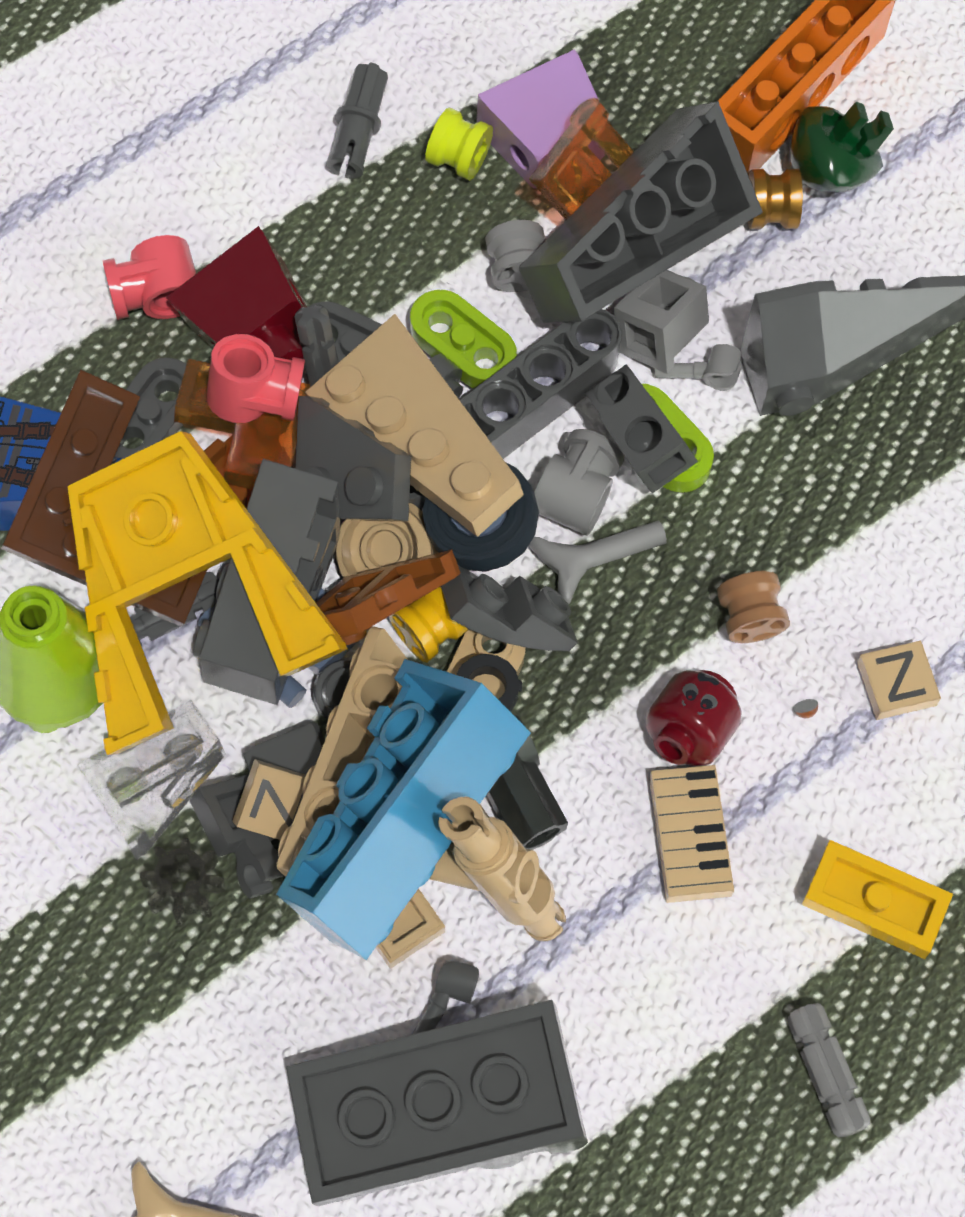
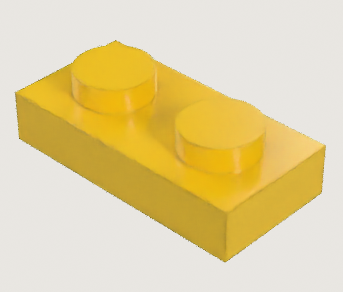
[802,840,953,959]

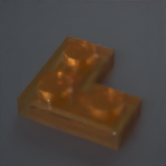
[174,359,311,489]

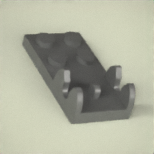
[286,999,588,1207]

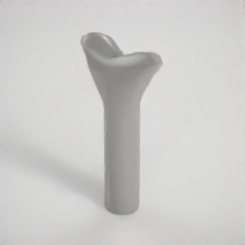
[529,520,667,605]

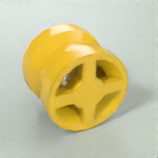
[389,587,468,663]

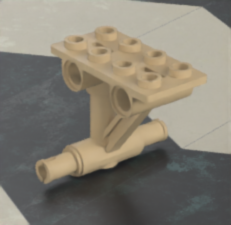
[277,626,566,941]

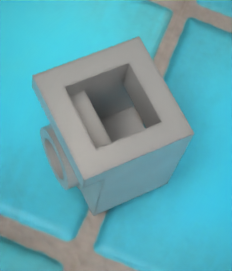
[614,270,709,374]

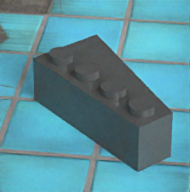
[519,101,763,323]

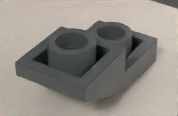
[441,565,578,651]

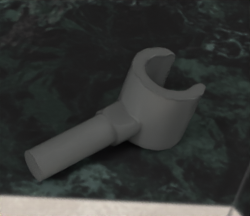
[413,960,479,1034]

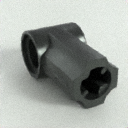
[487,713,568,850]

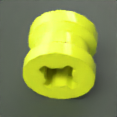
[425,107,493,181]

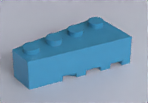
[276,659,531,960]

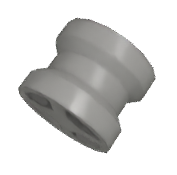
[485,220,545,292]

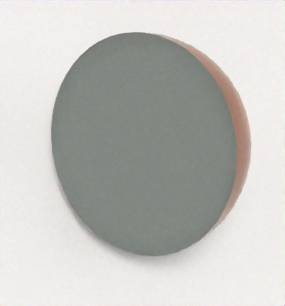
[793,699,818,719]

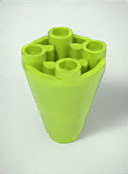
[0,586,103,733]

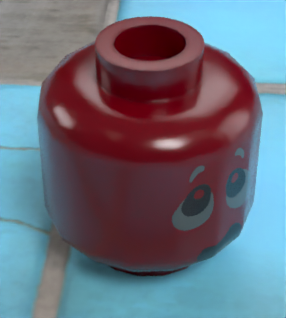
[646,670,742,766]

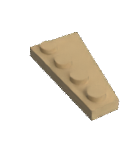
[305,314,524,537]

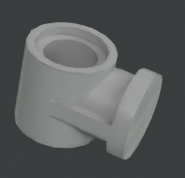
[534,429,624,536]

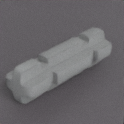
[788,1003,870,1138]

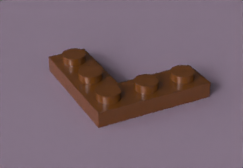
[1,370,208,627]

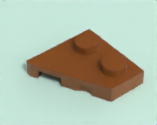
[316,549,461,646]

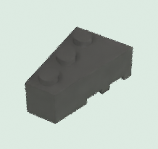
[193,459,340,705]

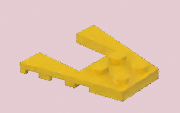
[67,431,348,755]

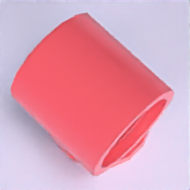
[102,235,196,320]
[206,334,305,423]

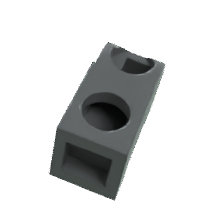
[585,364,698,493]

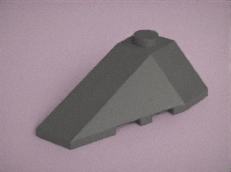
[740,275,965,416]

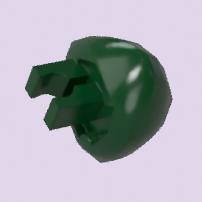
[790,101,894,192]

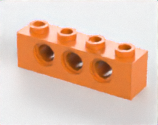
[718,0,896,176]

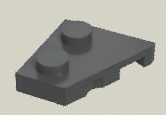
[295,396,411,521]

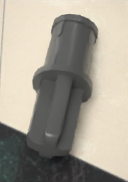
[326,62,388,179]

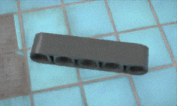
[409,309,622,511]

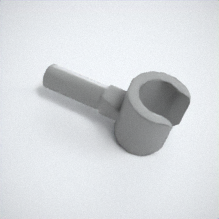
[655,344,742,391]

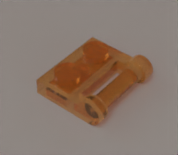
[529,98,635,220]

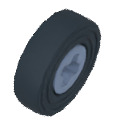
[423,462,539,572]

